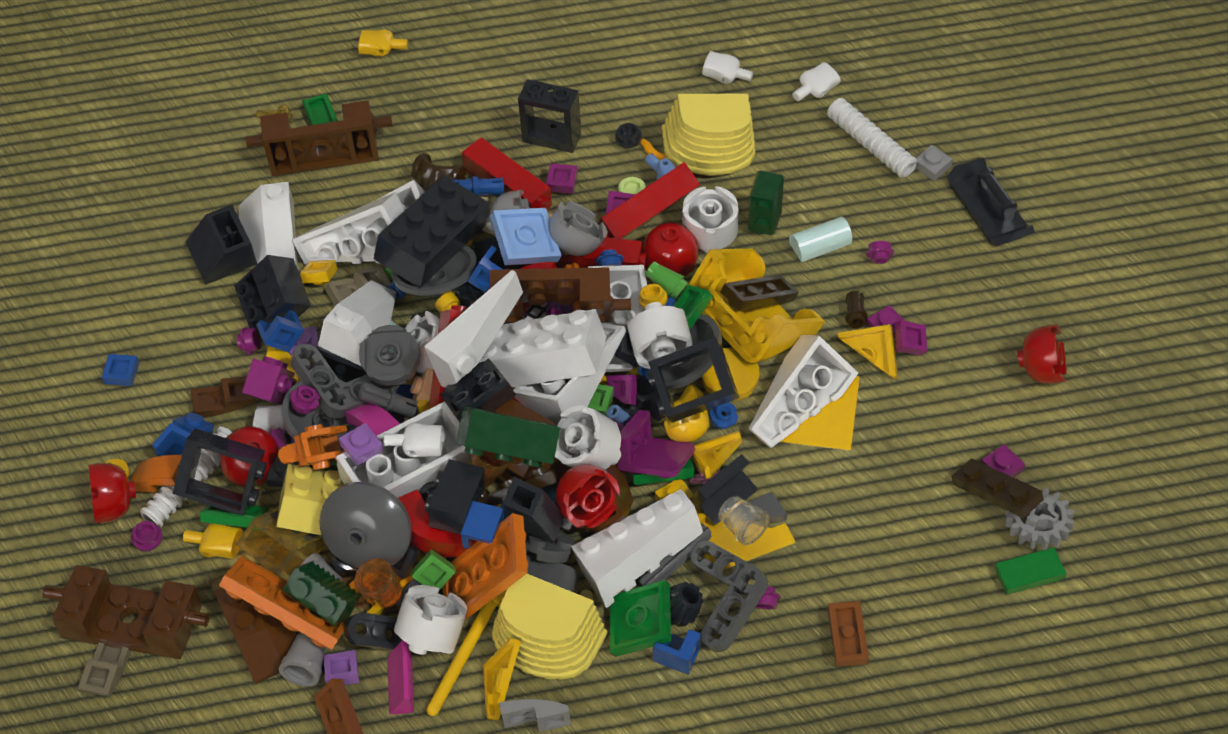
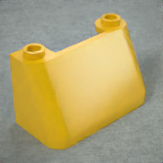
[688,248,825,363]

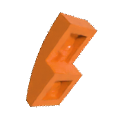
[130,455,182,492]

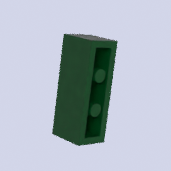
[456,406,561,468]

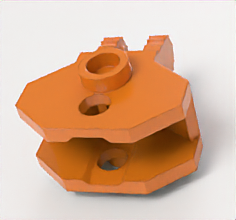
[278,424,347,470]

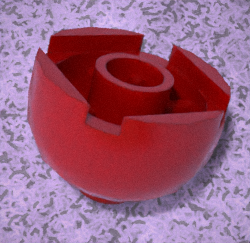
[643,223,698,276]
[1017,324,1067,384]
[219,426,279,487]
[88,463,136,524]
[555,464,620,528]

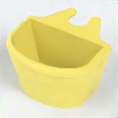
[661,94,755,176]
[492,574,607,680]

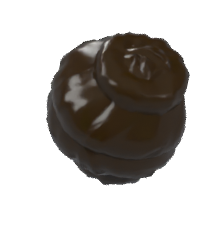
[411,153,466,192]

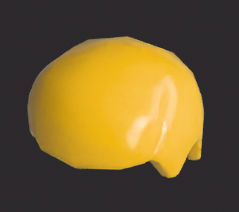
[664,410,710,443]

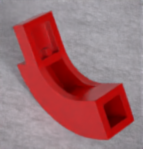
[398,489,498,557]

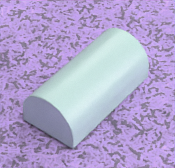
[789,216,852,262]

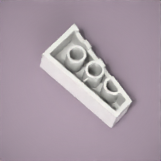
[571,489,703,608]

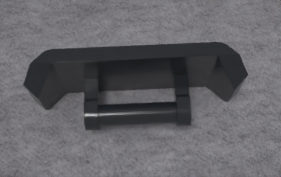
[947,157,1035,246]

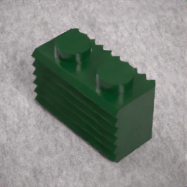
[748,170,784,235]
[282,560,361,627]

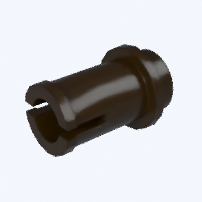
[845,291,868,329]

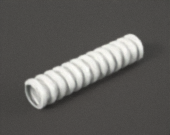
[827,98,917,178]
[140,426,232,528]

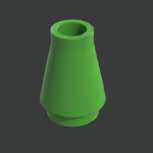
[645,261,689,301]

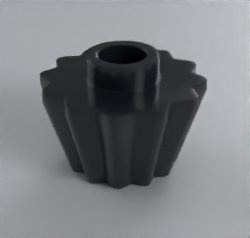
[670,582,703,626]

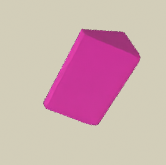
[388,640,414,715]

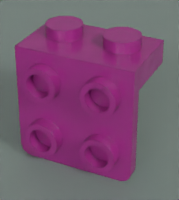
[618,410,695,478]

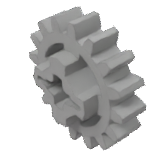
[1005,487,1074,550]

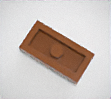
[827,601,869,667]
[314,678,363,734]

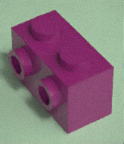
[242,356,296,405]

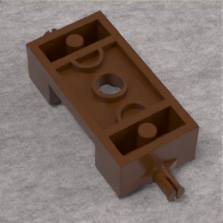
[245,100,393,176]
[471,267,631,324]
[42,565,210,659]

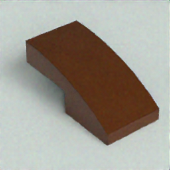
[190,376,255,418]

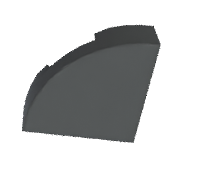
[745,492,787,523]

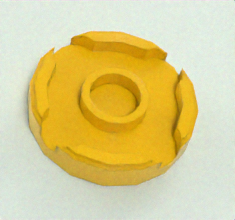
[702,348,760,401]

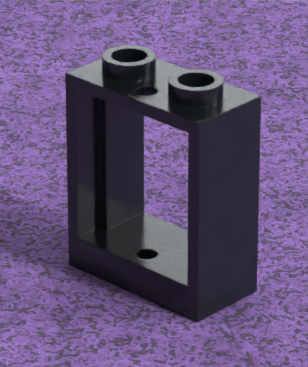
[518,79,581,153]
[647,337,740,423]
[172,428,267,516]

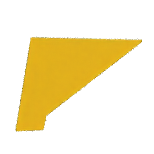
[780,376,860,451]
[695,506,796,570]

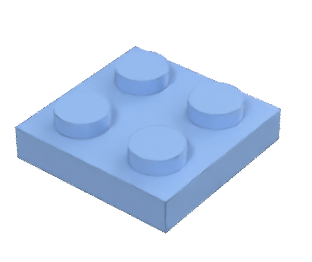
[490,208,561,265]

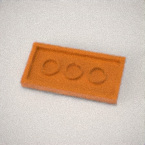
[443,513,528,621]
[219,555,347,650]

